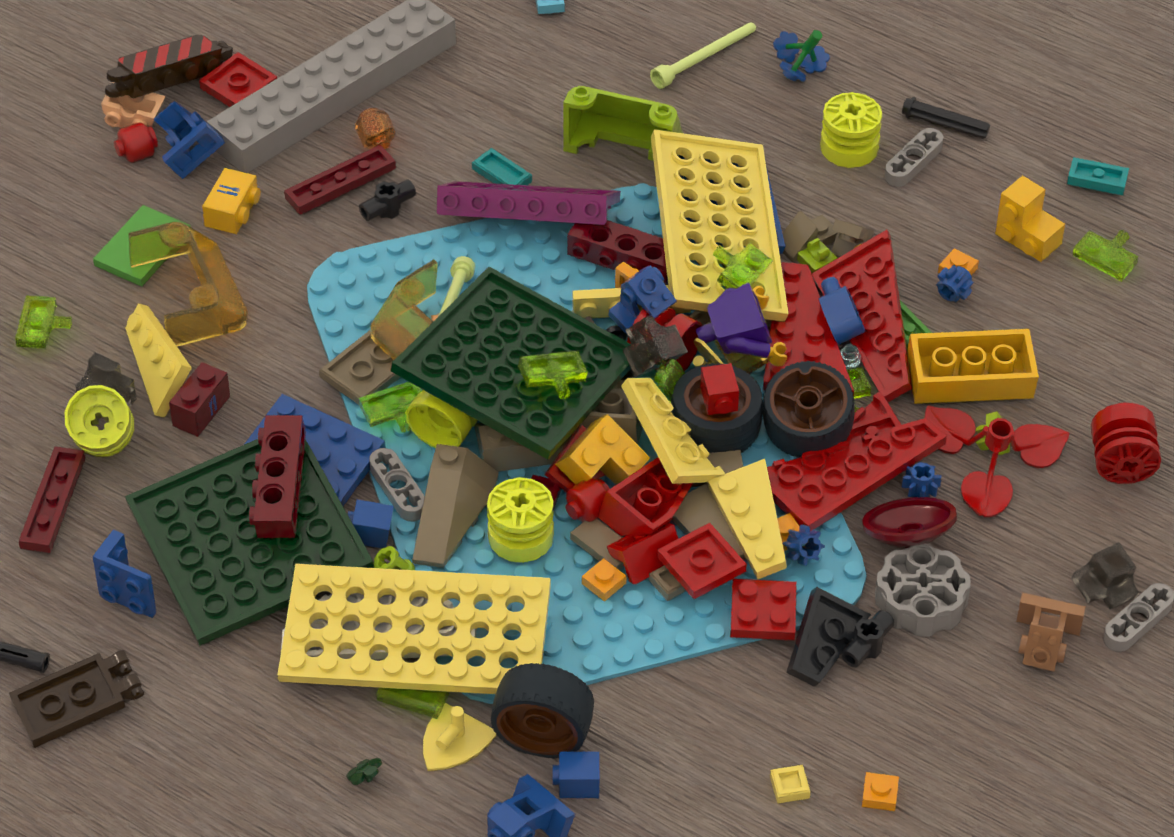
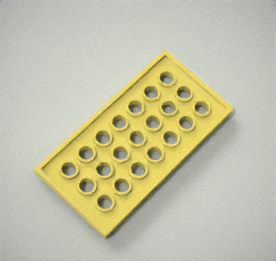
[651,129,789,322]
[277,564,551,694]

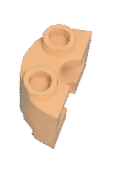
[101,82,166,128]

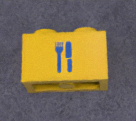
[202,168,261,234]

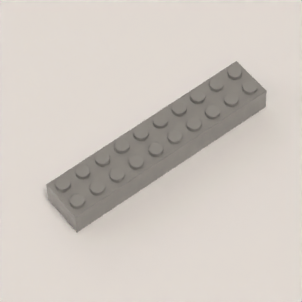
[207,0,456,173]

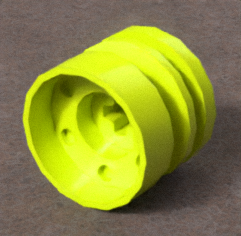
[820,92,882,168]
[64,385,135,457]
[405,390,478,448]
[487,477,554,563]

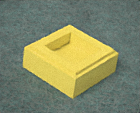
[770,765,810,804]

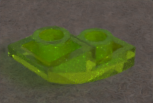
[653,358,685,403]

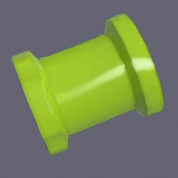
[374,546,415,570]

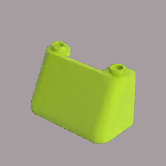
[563,86,683,161]

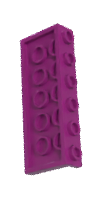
[437,181,621,225]

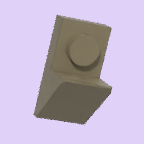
[782,211,838,263]
[832,219,874,257]

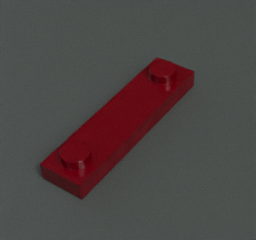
[284,145,396,215]
[19,446,86,553]

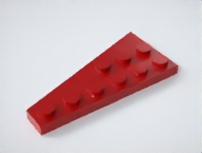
[812,230,912,402]
[763,262,854,397]
[767,418,947,531]

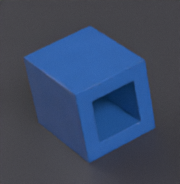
[347,499,394,548]
[552,752,600,798]

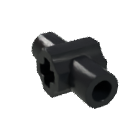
[359,179,416,221]
[842,610,894,668]

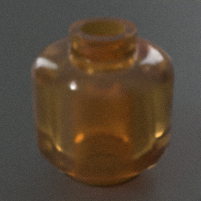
[355,108,396,149]

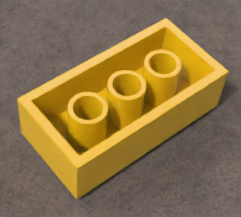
[907,329,1039,404]

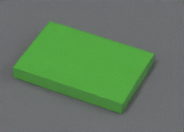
[93,205,191,287]

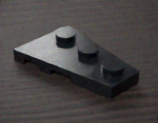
[786,587,871,686]

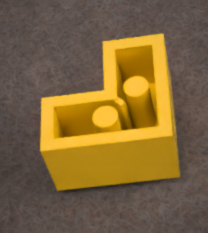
[995,175,1065,262]
[555,414,650,485]

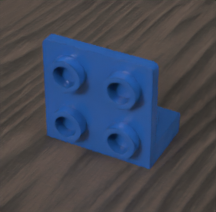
[92,530,157,618]

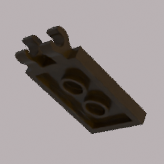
[9,650,144,748]

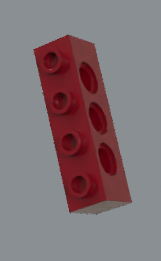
[567,220,668,285]
[249,415,306,538]

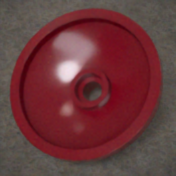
[862,497,957,548]

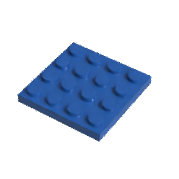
[245,394,386,506]

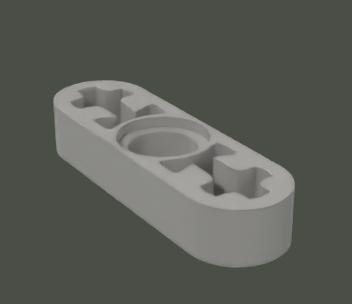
[885,128,943,187]
[370,448,425,521]
[1103,583,1174,652]

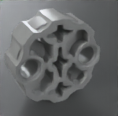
[875,543,971,637]

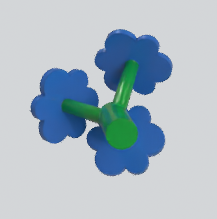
[773,30,830,82]

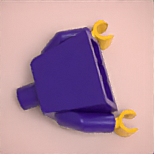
[696,283,787,366]

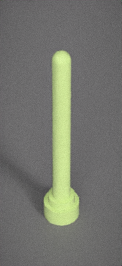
[650,22,756,89]
[439,256,476,315]

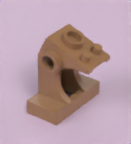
[1016,592,1086,671]

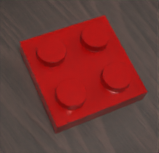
[199,52,278,107]
[657,522,747,599]
[730,579,796,641]

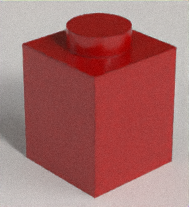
[700,363,739,415]

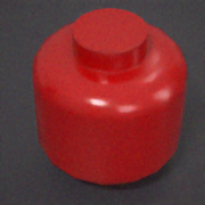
[114,122,158,163]
[565,478,610,523]

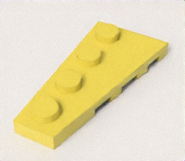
[125,303,192,418]
[621,378,725,484]
[708,458,787,579]

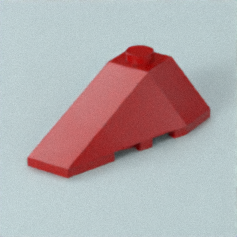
[598,457,708,536]

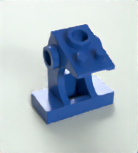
[154,101,225,179]
[608,265,677,335]
[487,774,575,837]

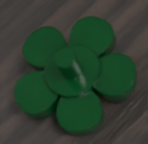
[346,758,382,785]

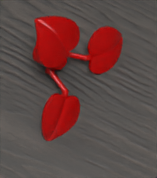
[924,405,1070,518]

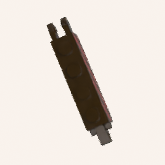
[105,35,233,98]

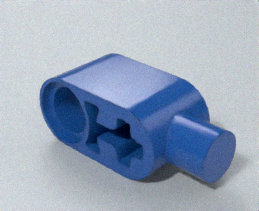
[818,277,866,345]

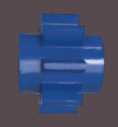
[936,265,974,302]
[902,462,942,498]
[783,524,825,566]

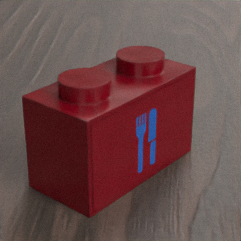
[169,362,230,437]

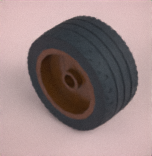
[671,363,763,453]

